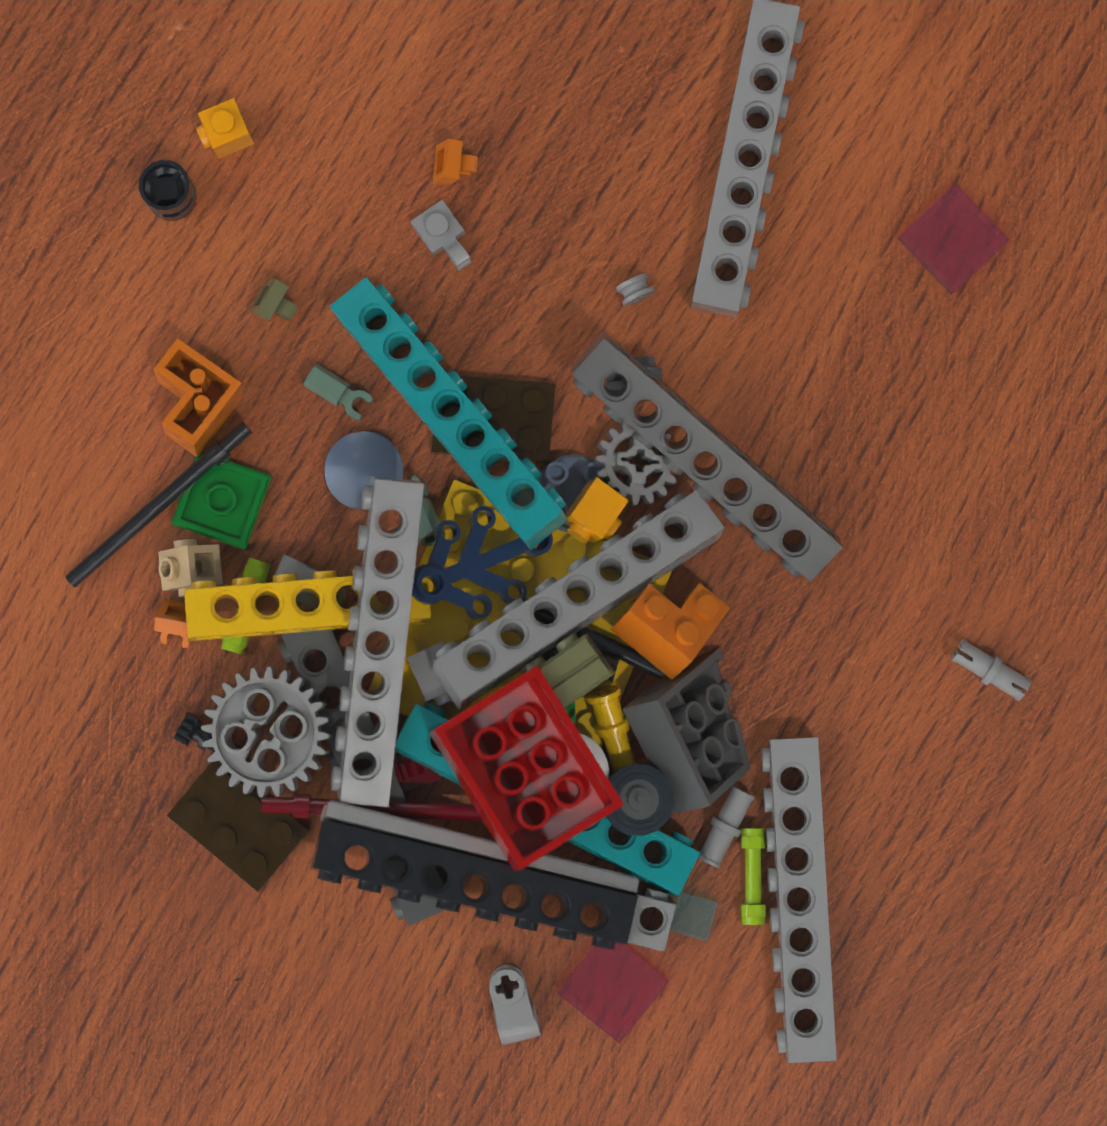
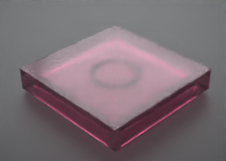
[898,184,1009,295]
[557,944,669,1044]

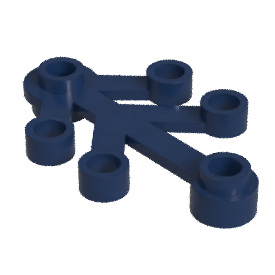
[412,506,553,620]

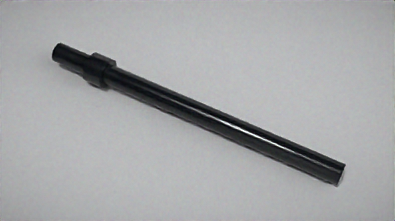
[65,421,253,588]

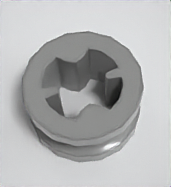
[616,273,655,307]

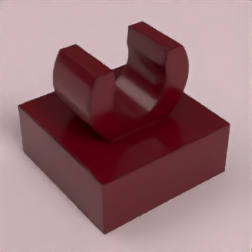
[393,753,441,792]

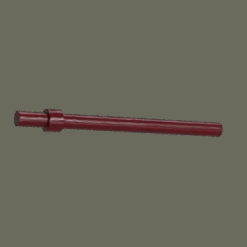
[261,794,483,821]

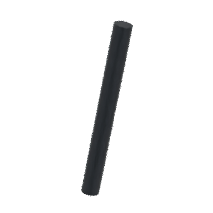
[523,598,664,679]

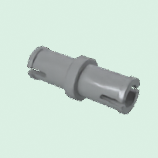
[951,639,1032,701]
[698,786,755,868]

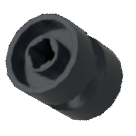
[139,160,197,221]

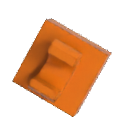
[433,138,478,186]
[154,599,190,648]

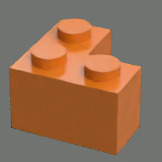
[154,338,244,458]
[610,583,730,680]

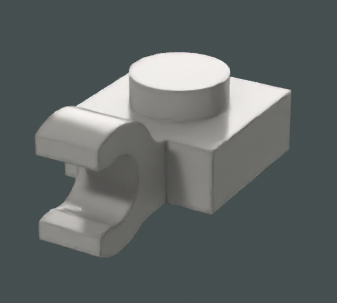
[410,200,472,271]

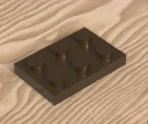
[431,376,556,463]
[167,761,310,892]

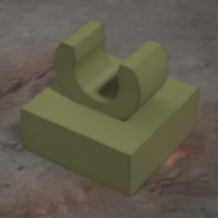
[249,278,298,321]

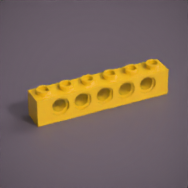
[184,565,431,642]

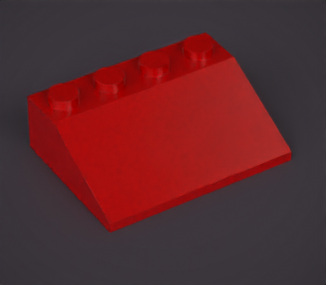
[429,665,624,872]

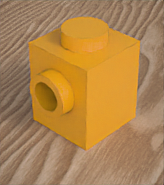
[196,98,254,159]
[565,477,628,544]

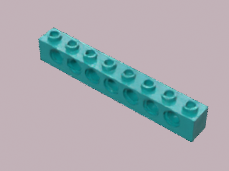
[329,277,567,551]
[395,702,700,896]

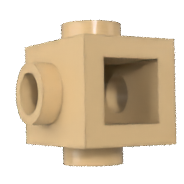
[158,539,223,597]

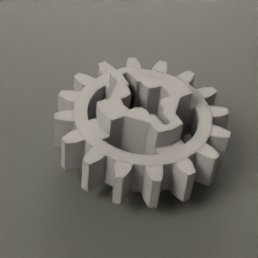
[593,421,677,507]

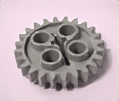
[201,667,333,797]

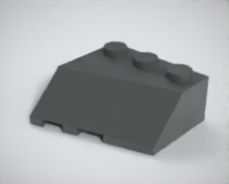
[622,647,751,814]

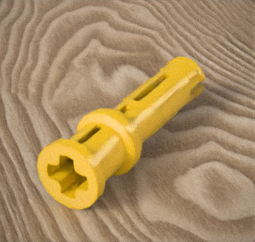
[585,685,635,773]

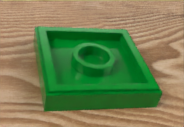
[171,452,273,551]

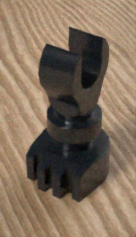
[173,712,242,752]

